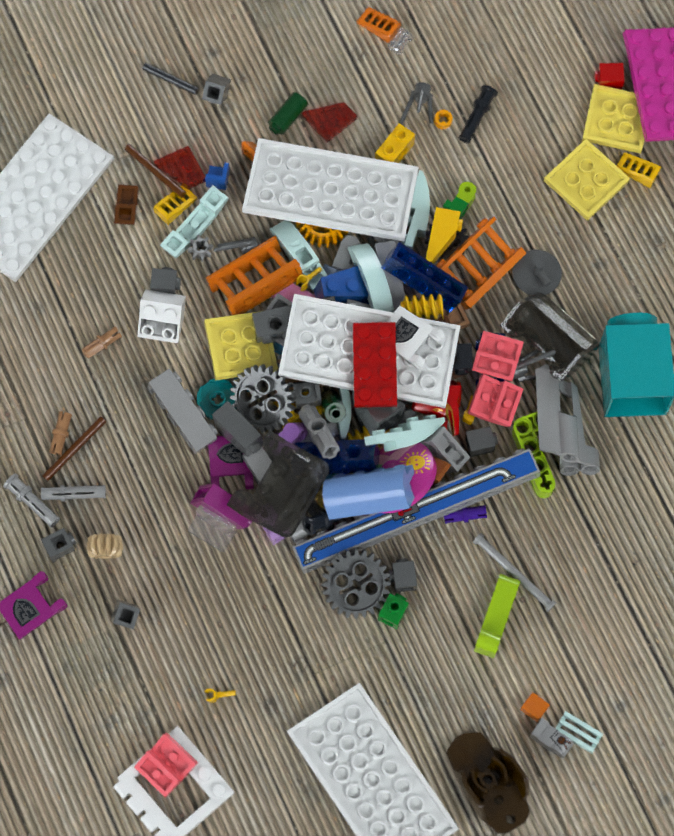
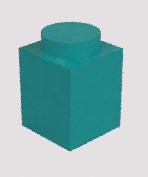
[598,312,674,417]

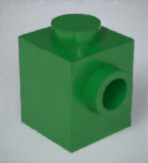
[378,593,409,630]

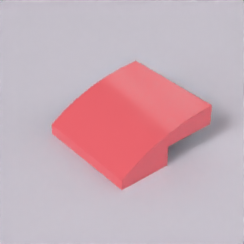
[472,330,524,382]
[468,374,524,427]
[134,733,198,797]

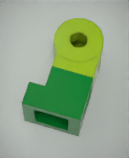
[443,182,476,219]

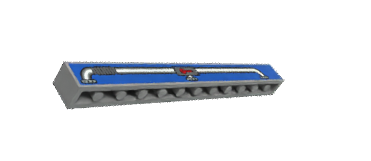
[293,449,540,574]

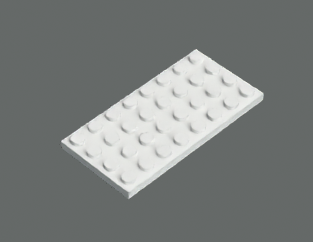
[0,114,114,282]
[242,138,419,242]
[278,294,460,408]
[287,683,459,836]

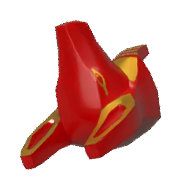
[412,380,462,436]

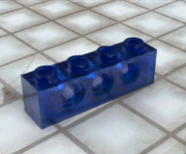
[381,242,468,313]
[290,439,380,476]

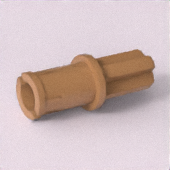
[82,326,122,358]

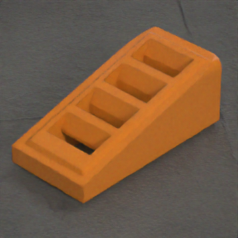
[357,7,401,43]

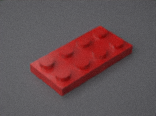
[353,322,397,408]

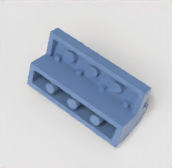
[323,464,415,520]

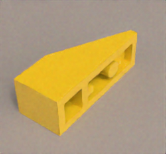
[424,207,463,272]

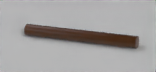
[125,144,186,198]
[42,416,106,482]

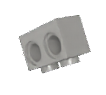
[420,426,470,473]

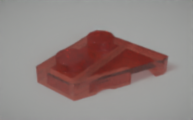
[302,102,357,143]
[154,145,206,190]

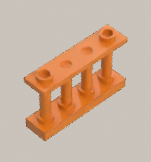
[432,217,526,310]
[206,236,303,315]

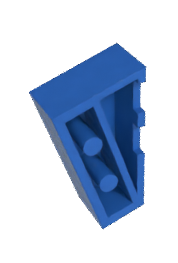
[314,266,369,304]

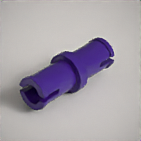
[444,505,487,524]

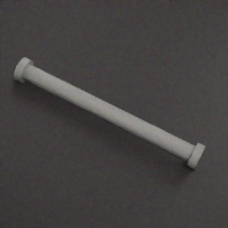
[473,533,556,612]

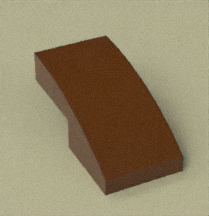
[114,184,139,225]

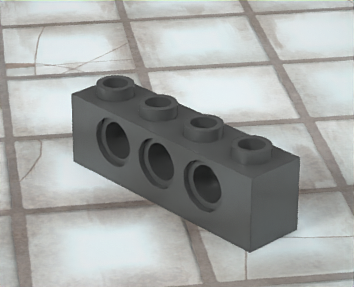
[252,296,335,344]

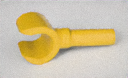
[296,267,322,291]
[462,395,475,425]
[204,688,236,703]

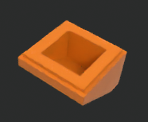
[242,141,257,162]
[520,692,550,723]

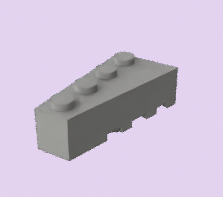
[147,368,218,455]

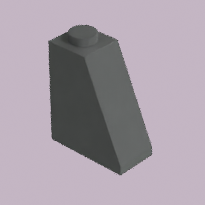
[351,390,405,435]
[212,401,263,457]

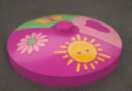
[357,442,437,513]

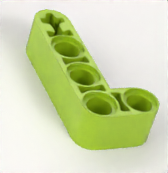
[512,412,556,499]
[474,574,520,658]

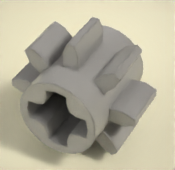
[188,235,213,262]

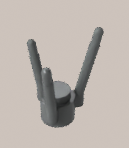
[399,82,433,125]
[213,237,258,255]
[513,346,556,382]

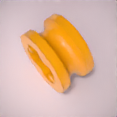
[434,109,453,129]

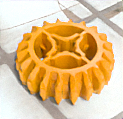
[296,222,349,248]

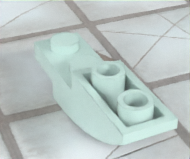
[401,170,430,254]
[270,220,327,292]
[364,415,445,452]

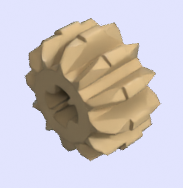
[87,533,123,559]

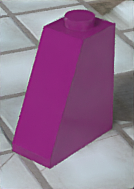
[190,483,255,529]

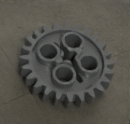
[230,364,296,433]
[321,548,391,619]

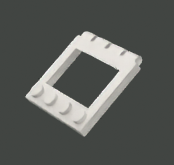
[113,726,235,836]

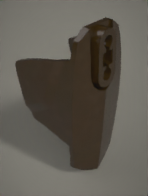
[446,732,530,834]

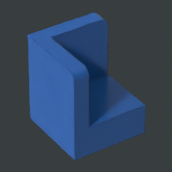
[205,162,230,190]

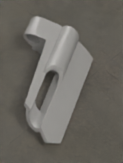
[535,364,600,476]

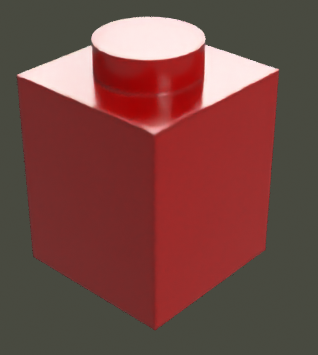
[594,63,624,90]

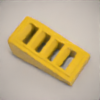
[617,152,661,188]
[153,184,197,225]

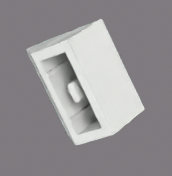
[137,289,186,343]

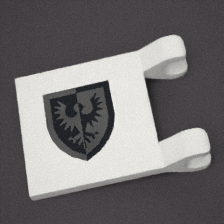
[387,305,446,370]

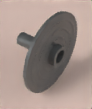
[512,250,562,296]

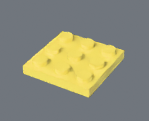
[582,84,644,154]
[544,139,630,221]
[204,311,278,380]

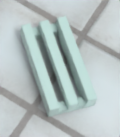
[555,711,603,754]

